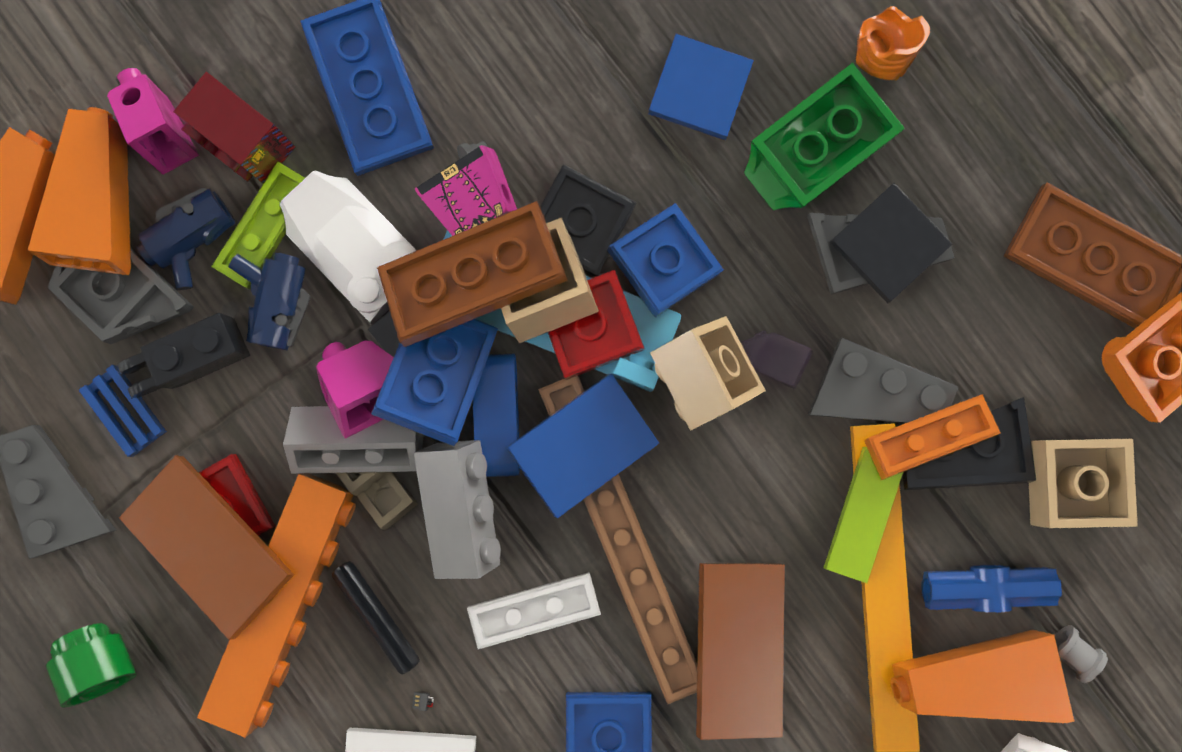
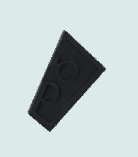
[902,397,1036,490]

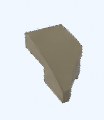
[336,472,418,531]

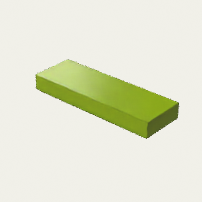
[211,162,305,290]
[823,447,903,583]

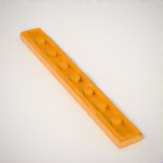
[850,424,920,752]

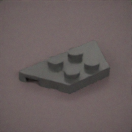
[48,247,194,345]

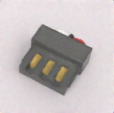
[412,692,434,711]

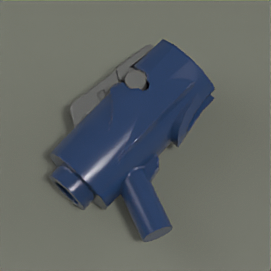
[137,188,235,290]
[228,253,311,351]

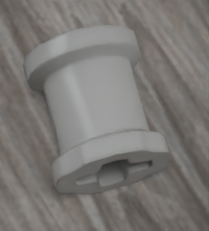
[1055,625,1108,683]

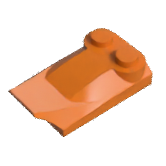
[1102,292,1182,423]

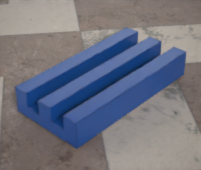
[79,365,167,457]

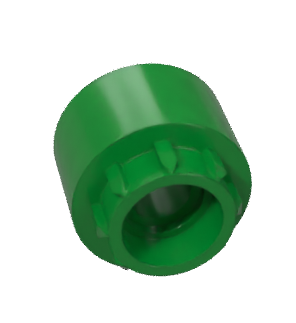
[46,623,137,708]

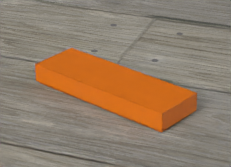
[864,394,1001,480]

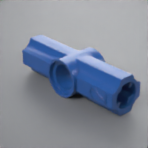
[921,565,1062,612]

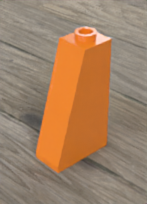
[28,107,131,276]
[0,127,55,305]
[891,630,1074,723]

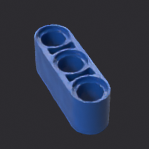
[473,354,520,477]

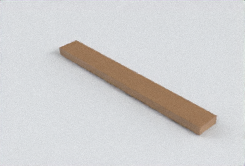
[538,376,697,704]

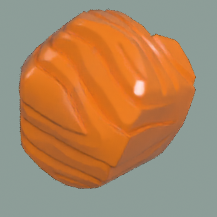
[856,6,930,80]

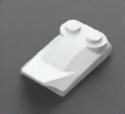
[280,170,417,324]

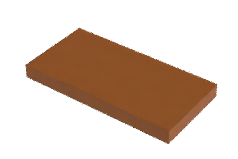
[1004,182,1182,328]
[377,201,568,347]
[119,455,294,640]
[696,563,785,740]

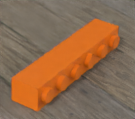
[197,473,356,738]

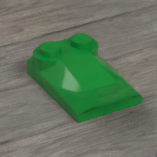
[744,63,905,211]

